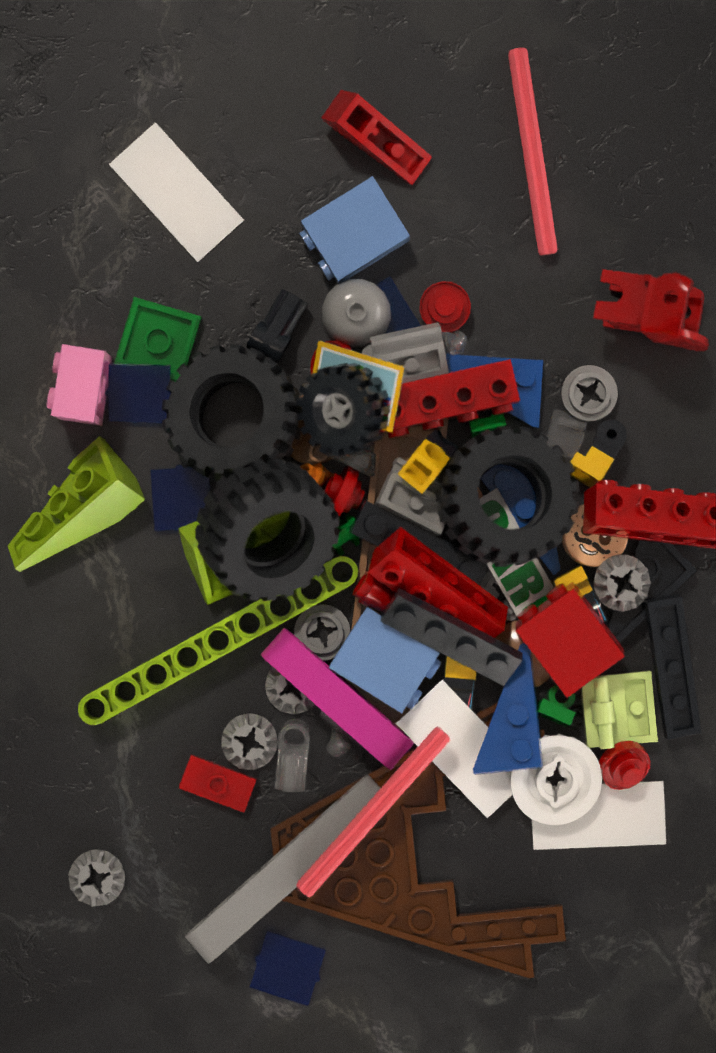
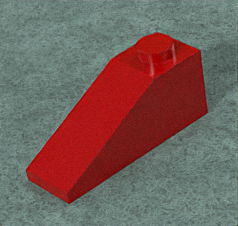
[321,90,432,185]

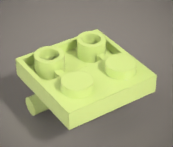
[581,671,658,749]

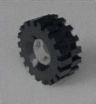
[296,363,390,456]

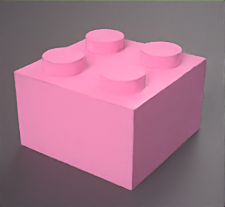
[47,344,113,426]

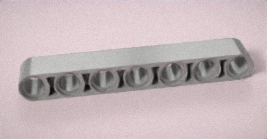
[185,774,381,964]

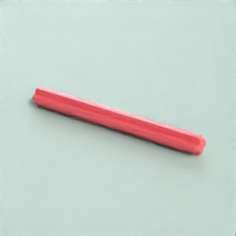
[508,48,558,256]
[296,727,450,897]

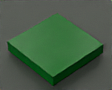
[114,297,202,382]

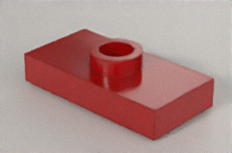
[179,754,257,813]

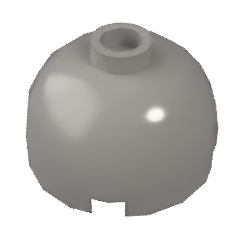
[322,279,391,349]

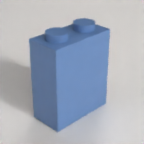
[299,176,410,284]
[329,606,441,713]

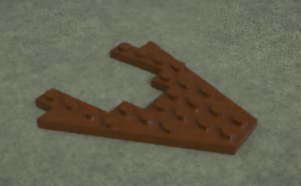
[271,702,566,978]

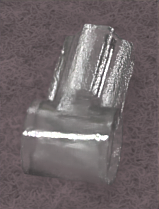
[275,719,311,792]

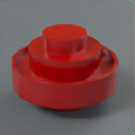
[419,281,471,334]
[324,466,365,516]
[599,740,651,790]

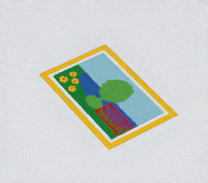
[312,340,405,433]

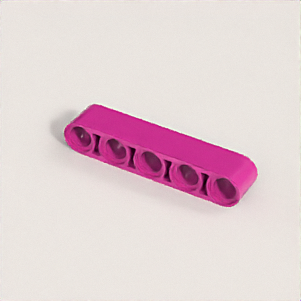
[261,628,414,770]

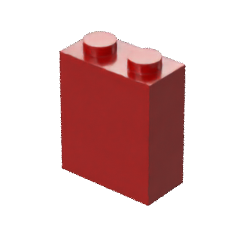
[515,582,625,698]

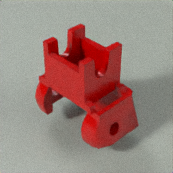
[593,269,709,351]

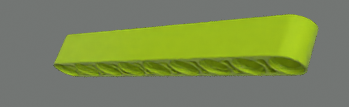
[78,556,358,725]

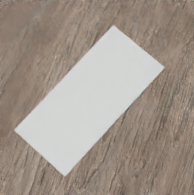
[109,122,244,262]
[396,680,512,818]
[532,781,666,850]

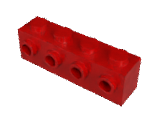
[380,359,520,439]
[583,480,716,549]
[368,527,509,638]

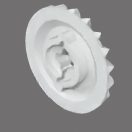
[510,734,602,825]

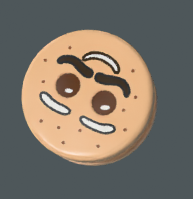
[562,504,628,567]

